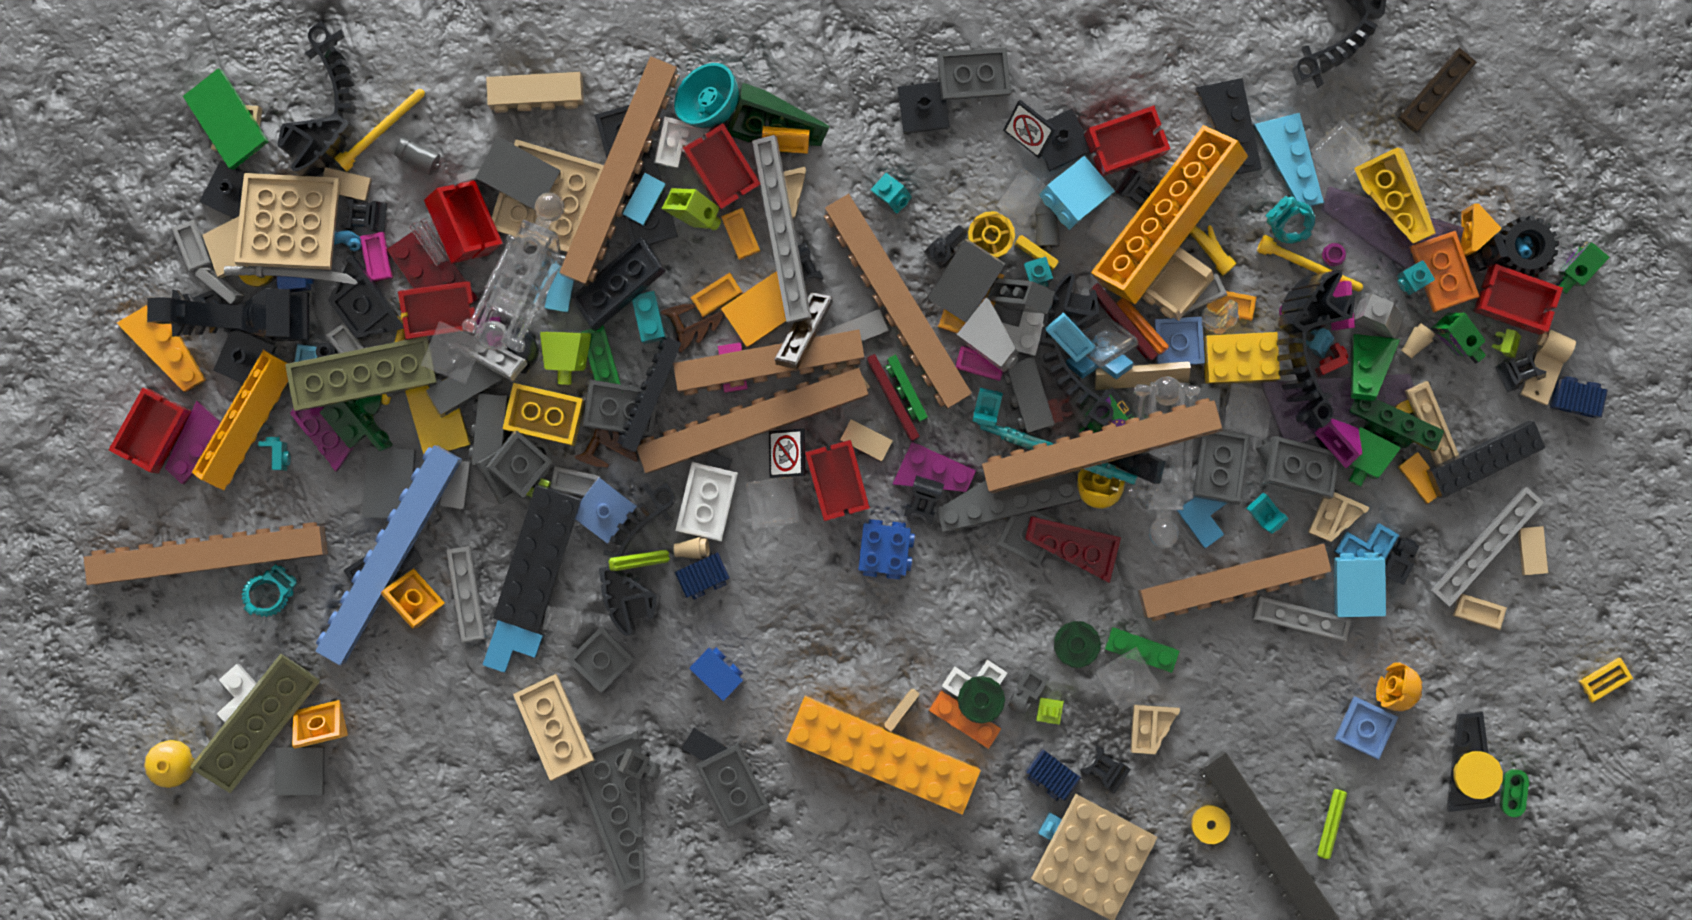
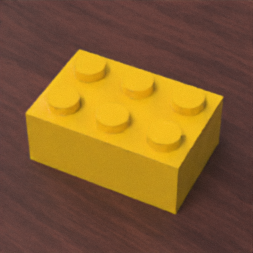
[1203,332,1280,385]
[502,383,585,446]

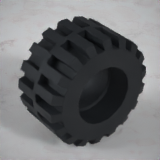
[1496,216,1559,276]

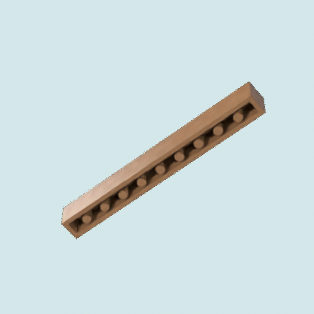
[559,56,680,286]
[823,193,972,409]
[637,366,869,474]
[982,398,1223,493]
[84,522,328,585]

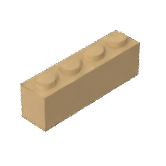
[486,72,584,113]

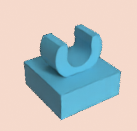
[1306,328,1335,359]
[1038,812,1062,840]

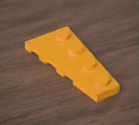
[117,305,206,392]

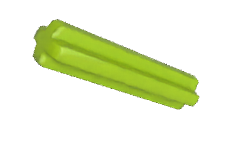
[608,550,670,571]
[1317,789,1347,859]

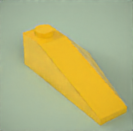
[1354,147,1436,243]

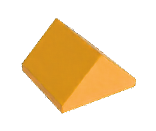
[1460,203,1502,257]
[381,568,445,628]
[292,700,348,749]

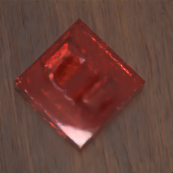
[1048,398,1073,424]

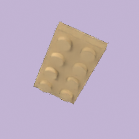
[513,674,595,781]

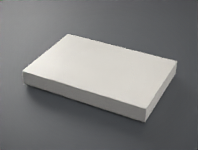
[675,462,738,541]

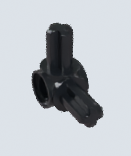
[924,225,968,269]

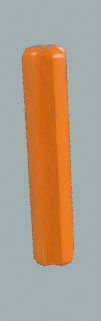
[1116,298,1169,354]

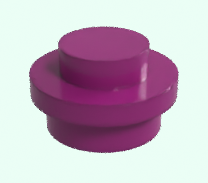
[1322,243,1346,267]

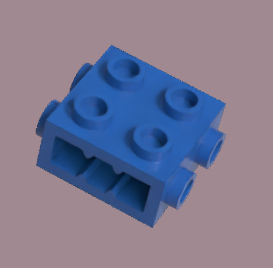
[858,519,915,580]

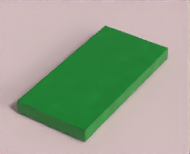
[183,68,269,170]

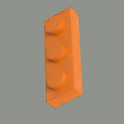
[929,690,1001,749]

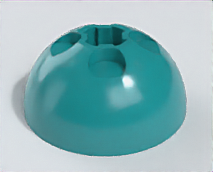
[674,63,739,129]

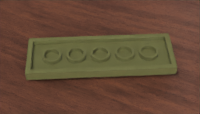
[285,336,437,412]
[191,654,320,793]

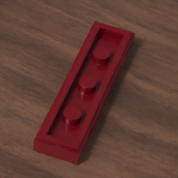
[1089,283,1158,362]
[867,354,920,441]

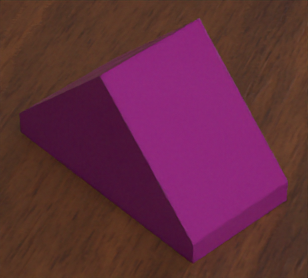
[1315,418,1363,468]

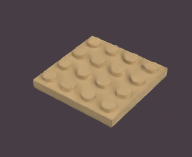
[492,140,604,253]
[234,173,340,270]
[1031,794,1158,920]

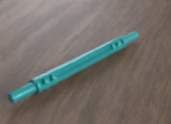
[980,425,1138,485]

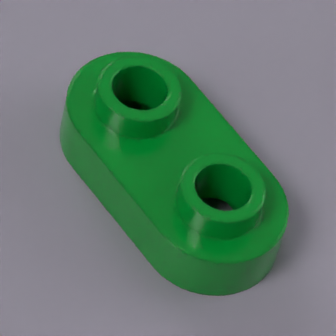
[1500,769,1529,817]

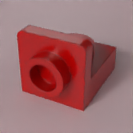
[1315,342,1349,377]

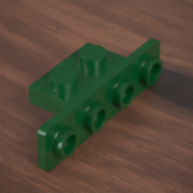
[320,399,393,452]
[1349,399,1444,451]

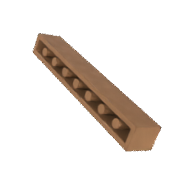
[673,329,864,396]
[1138,544,1331,621]

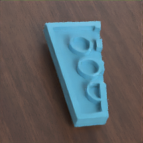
[1253,113,1324,207]

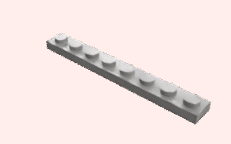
[752,135,811,323]

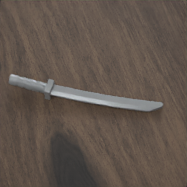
[224,266,358,285]

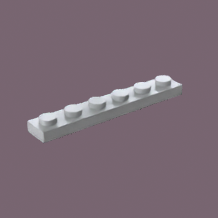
[1430,487,1544,607]

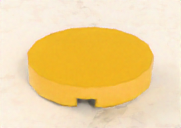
[1453,751,1503,799]

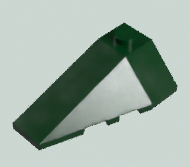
[727,83,829,146]

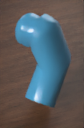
[334,230,362,251]
[1515,236,1533,259]

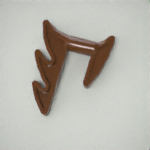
[661,304,723,353]
[575,429,638,468]

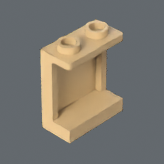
[1142,247,1214,321]

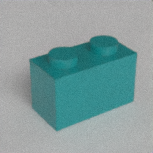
[632,291,666,345]

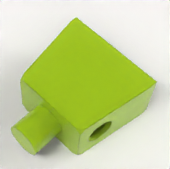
[662,188,721,231]
[540,332,591,385]

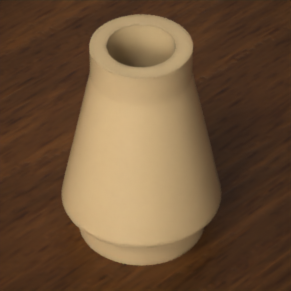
[1401,323,1435,359]
[674,537,710,560]

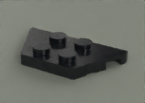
[328,255,404,338]

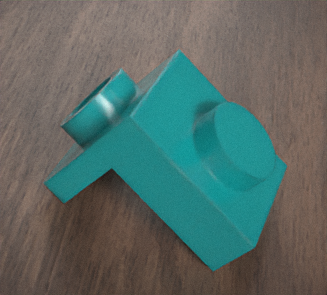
[871,173,912,214]
[1024,257,1053,288]
[1397,260,1435,295]
[973,387,1003,427]
[258,437,291,471]
[1246,493,1288,534]

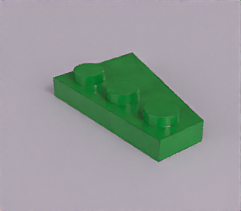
[1351,334,1400,401]

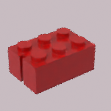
[1084,105,1171,177]
[681,123,760,209]
[424,180,503,264]
[1473,264,1563,335]
[398,281,478,339]
[109,387,191,474]
[805,440,870,521]

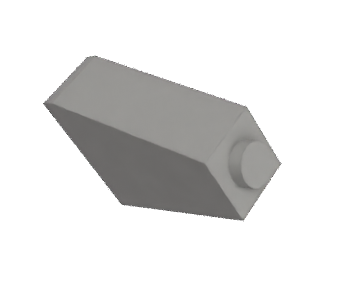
[1354,294,1403,339]
[957,298,1019,373]

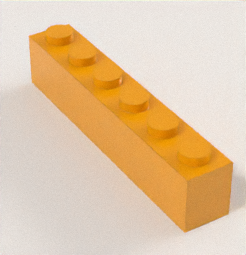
[192,350,289,490]

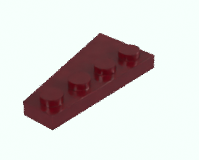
[1025,516,1121,583]

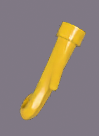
[1189,225,1237,276]

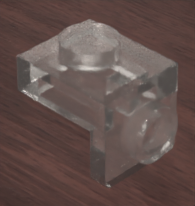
[1201,299,1239,335]
[542,606,582,635]

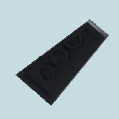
[1196,78,1262,175]
[1446,711,1496,812]

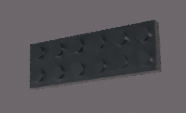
[594,105,678,245]
[493,484,582,633]

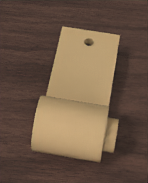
[1520,329,1576,406]

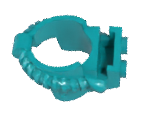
[1265,196,1315,244]
[241,564,297,617]

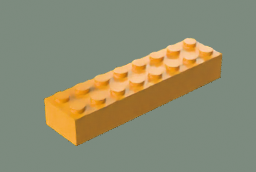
[1091,125,1248,304]
[786,696,981,815]

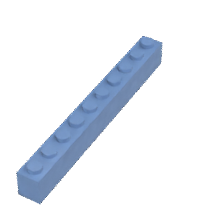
[315,445,463,665]

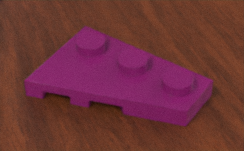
[165,401,221,484]
[290,406,354,472]
[892,442,976,492]

